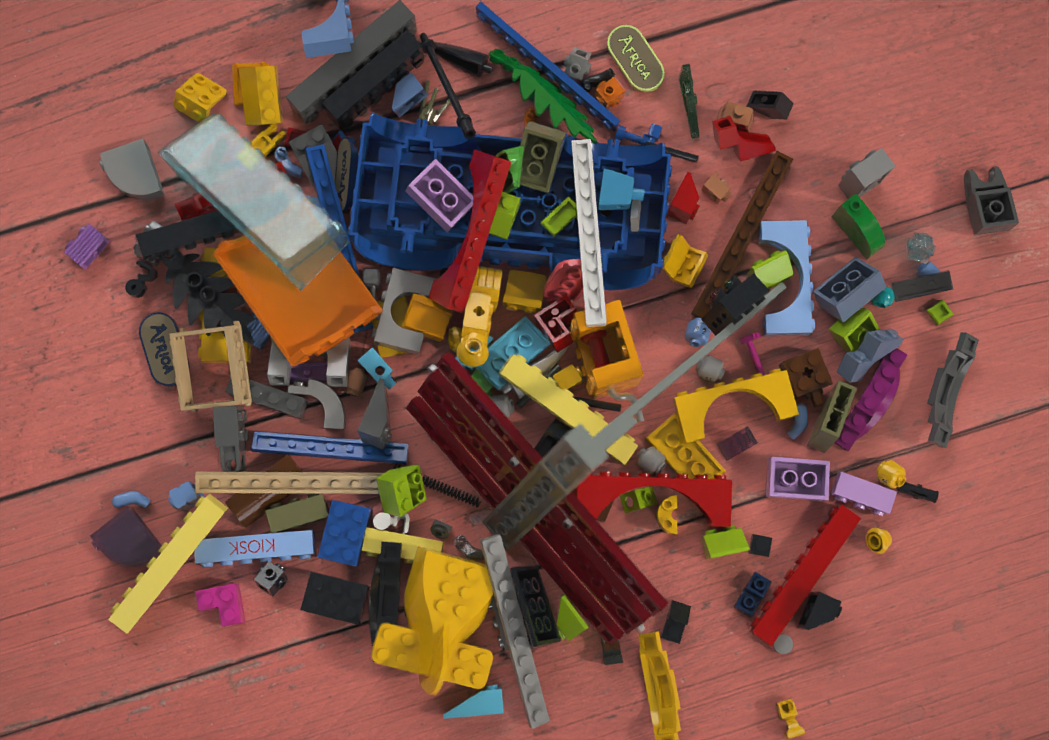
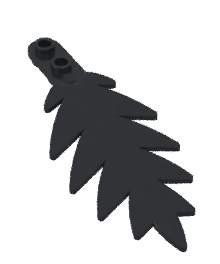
[159,250,255,344]

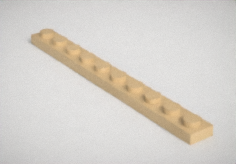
[195,472,384,494]

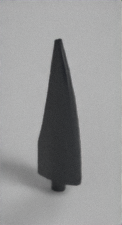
[417,40,493,77]

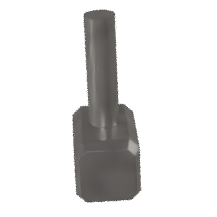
[363,269,381,301]

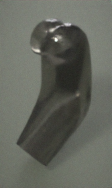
[454,535,485,560]

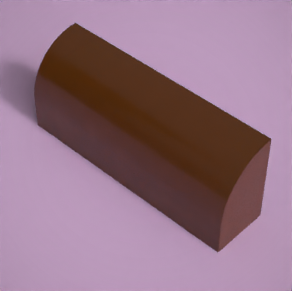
[225,454,302,528]

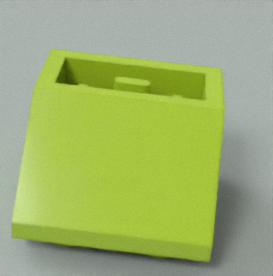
[746,250,794,289]
[376,465,427,517]

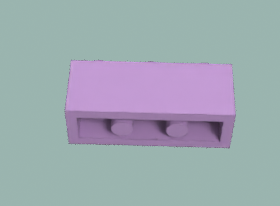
[830,472,897,517]

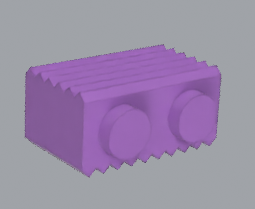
[64,224,110,270]

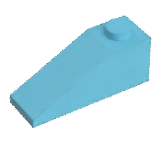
[444,685,504,719]

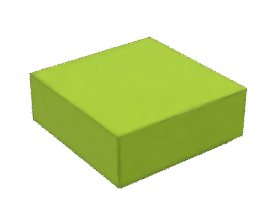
[926,299,954,326]

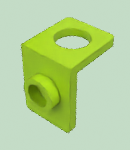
[620,486,657,513]

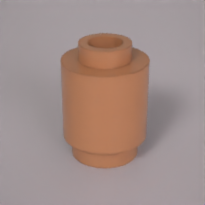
[344,367,368,397]

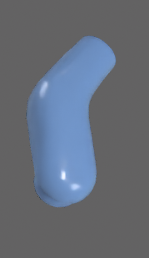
[275,147,303,178]
[787,403,808,440]
[112,491,151,509]

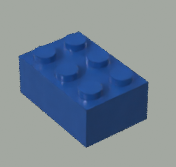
[318,500,373,567]

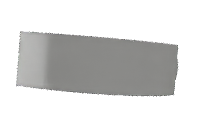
[288,379,346,429]

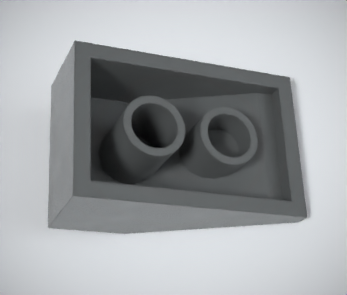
[289,125,337,192]
[358,378,392,450]

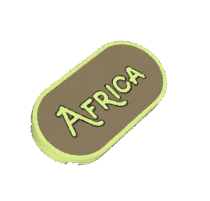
[607,25,664,92]

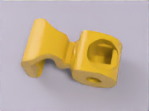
[776,699,805,739]

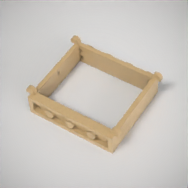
[170,321,252,412]

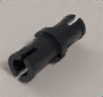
[897,482,939,503]

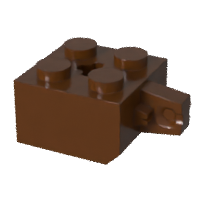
[779,348,833,407]

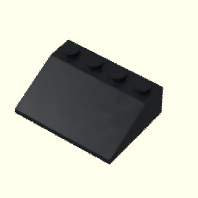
[510,565,561,650]

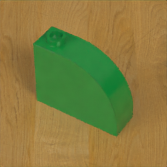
[831,194,885,260]

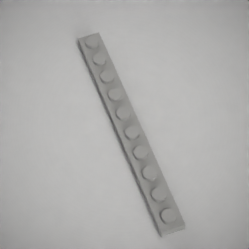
[480,534,550,729]

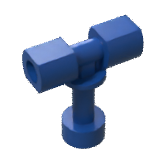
[615,124,662,146]

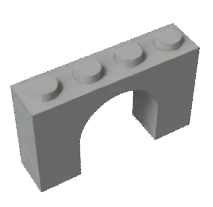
[371,268,437,356]
[267,338,351,387]

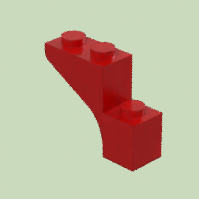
[712,116,776,162]

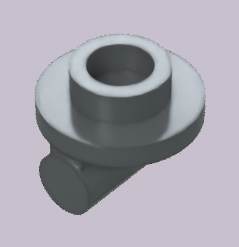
[430,519,452,539]

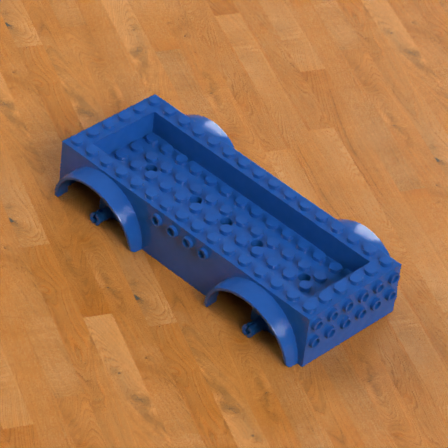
[348,113,672,291]

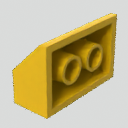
[239,66,283,125]

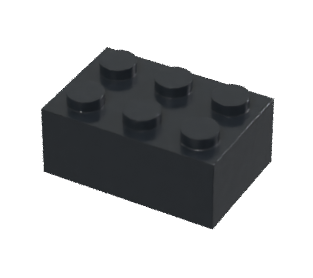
[300,571,370,625]

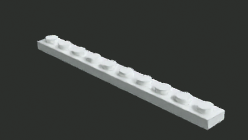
[571,139,606,327]

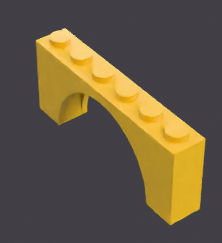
[198,248,251,364]
[672,368,799,444]

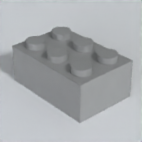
[838,148,896,199]

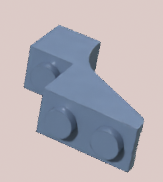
[837,329,904,383]

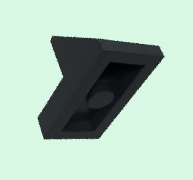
[660,600,691,644]

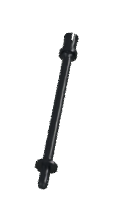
[420,33,476,139]

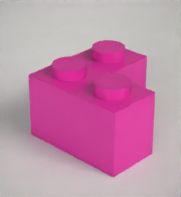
[196,583,246,627]

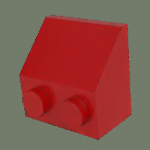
[667,172,700,224]

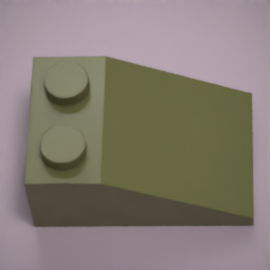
[520,121,566,193]

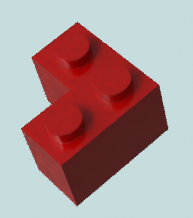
[534,295,577,353]

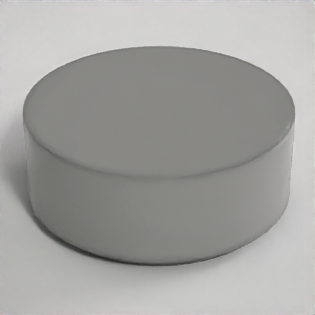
[773,634,793,654]

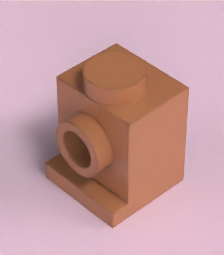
[701,172,732,204]

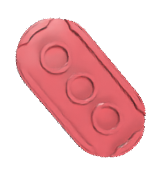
[543,259,583,303]

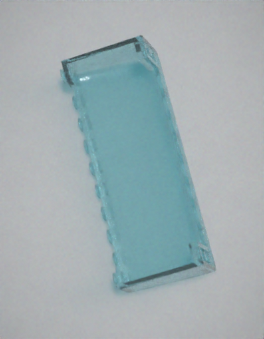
[157,113,349,291]

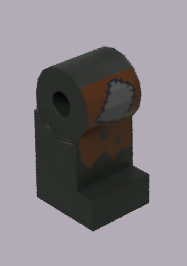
[601,636,623,665]

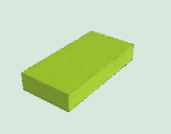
[541,196,577,237]

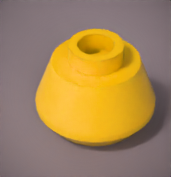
[448,326,462,352]
[866,528,892,554]

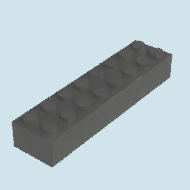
[286,0,417,124]

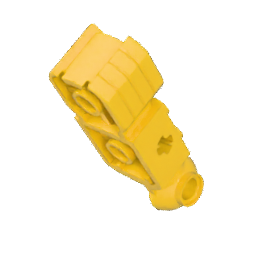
[457,266,502,367]

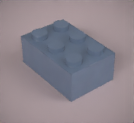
[813,257,887,322]

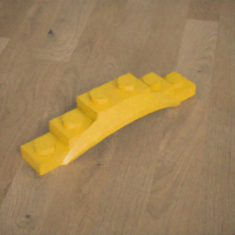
[638,631,681,740]

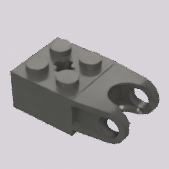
[964,166,1019,235]
[213,406,248,472]

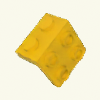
[173,73,227,126]
[663,234,709,288]
[503,270,546,314]

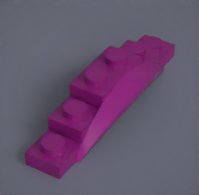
[835,348,907,452]

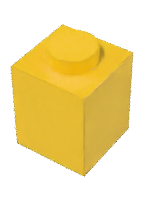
[552,364,583,390]

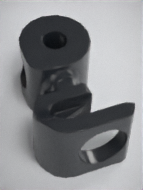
[125,261,158,298]

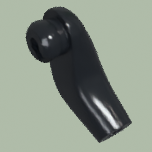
[580,68,615,92]

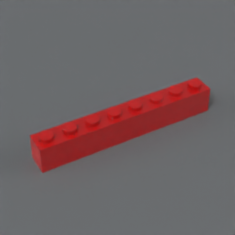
[749,505,861,646]

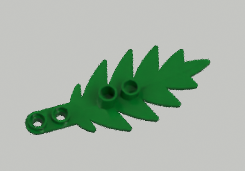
[489,49,598,144]

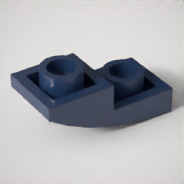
[734,572,772,617]

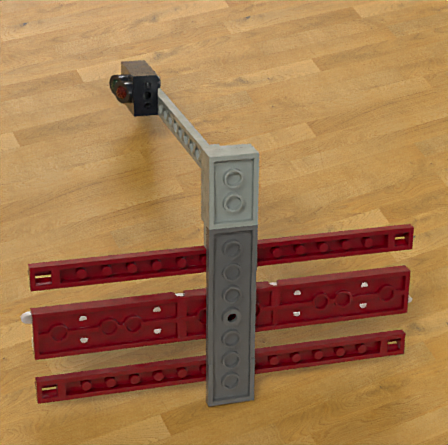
[406,273,787,646]

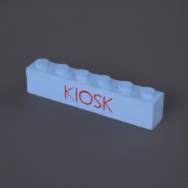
[194,530,316,567]

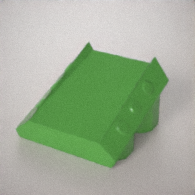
[495,146,524,194]

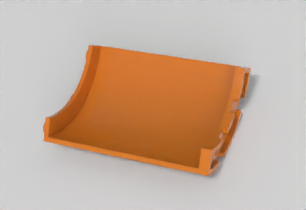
[212,201,383,367]

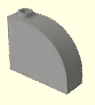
[99,139,165,200]

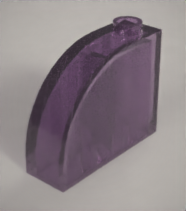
[90,506,162,566]

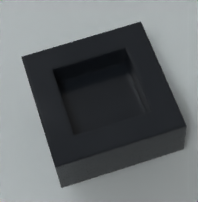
[749,534,772,557]

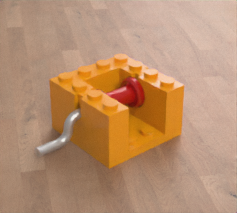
[569,300,645,423]

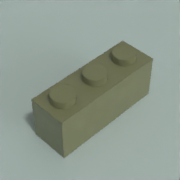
[266,493,329,533]

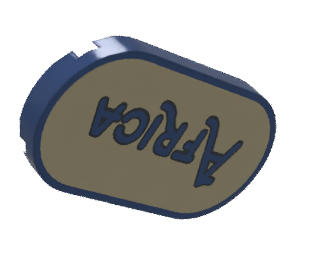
[335,137,358,214]
[139,312,190,387]

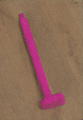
[740,332,765,376]

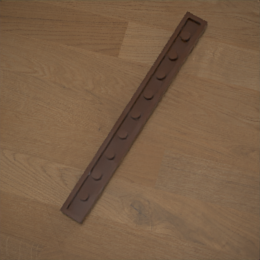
[691,151,793,318]

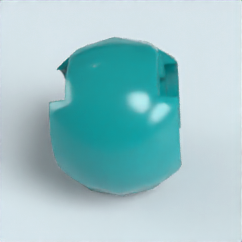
[871,287,895,308]

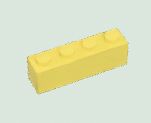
[362,527,444,564]

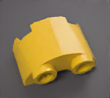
[655,495,677,535]

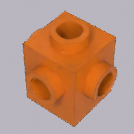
[595,77,625,109]

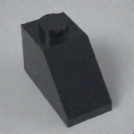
[746,90,794,120]

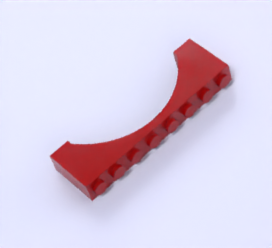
[428,149,511,313]
[574,472,732,527]

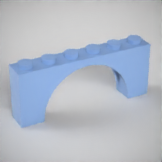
[758,220,815,337]

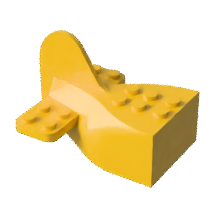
[371,546,494,696]

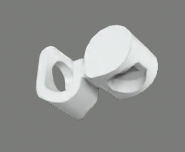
[372,513,410,534]

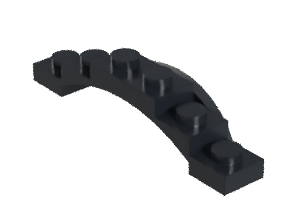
[369,541,402,662]

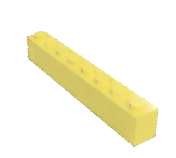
[498,354,638,465]
[108,493,228,634]

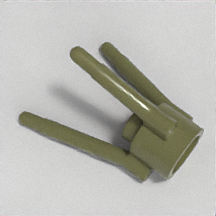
[418,80,451,125]

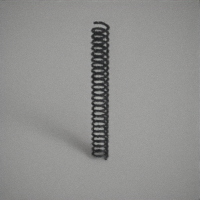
[390,464,481,508]

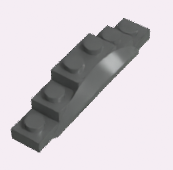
[927,332,979,448]

